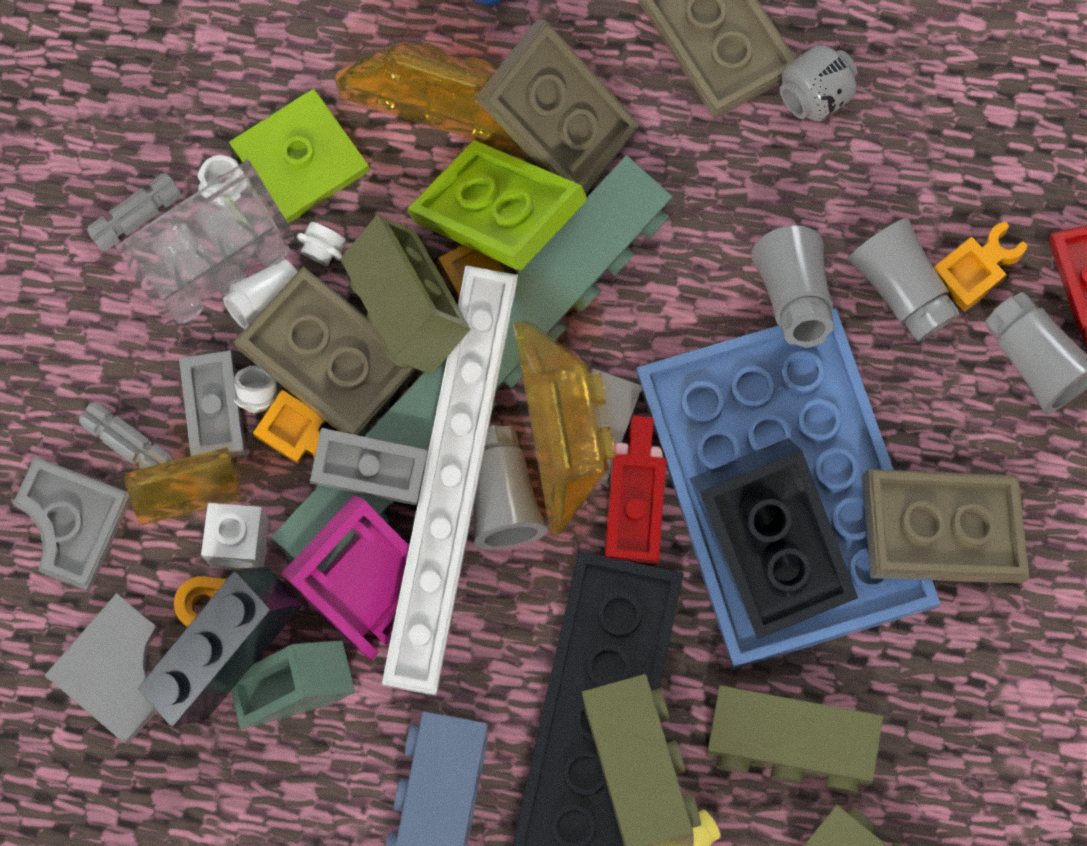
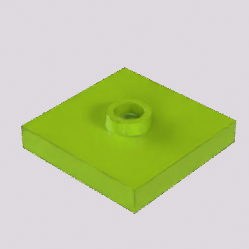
[229,88,370,226]

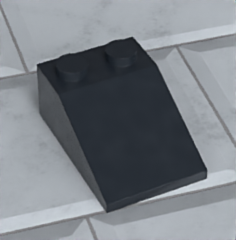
[690,438,858,639]

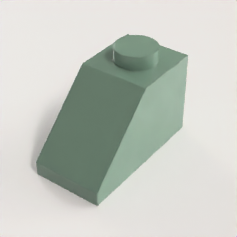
[231,641,355,730]

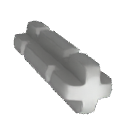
[87,173,181,251]
[79,402,173,480]

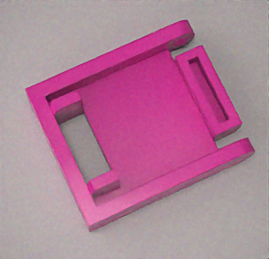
[281,495,409,661]

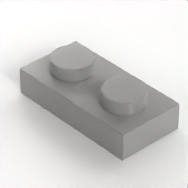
[179,350,246,464]
[310,428,428,505]

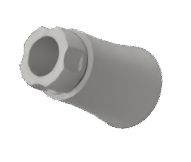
[848,218,960,341]
[752,225,834,348]
[985,292,1087,415]
[473,425,548,550]

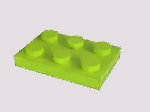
[407,140,588,271]

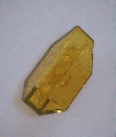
[335,41,529,158]
[513,321,616,536]

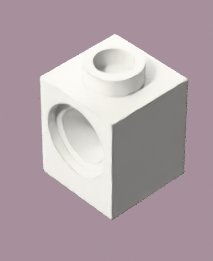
[201,503,269,570]

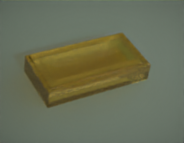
[124,447,242,526]

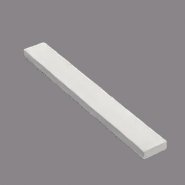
[382,266,518,696]

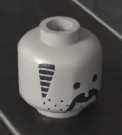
[780,45,857,121]

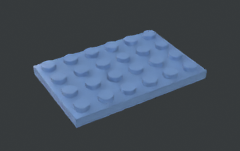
[636,308,941,670]

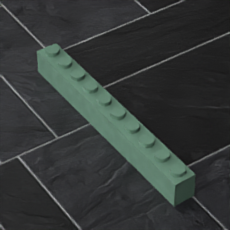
[271,155,673,573]

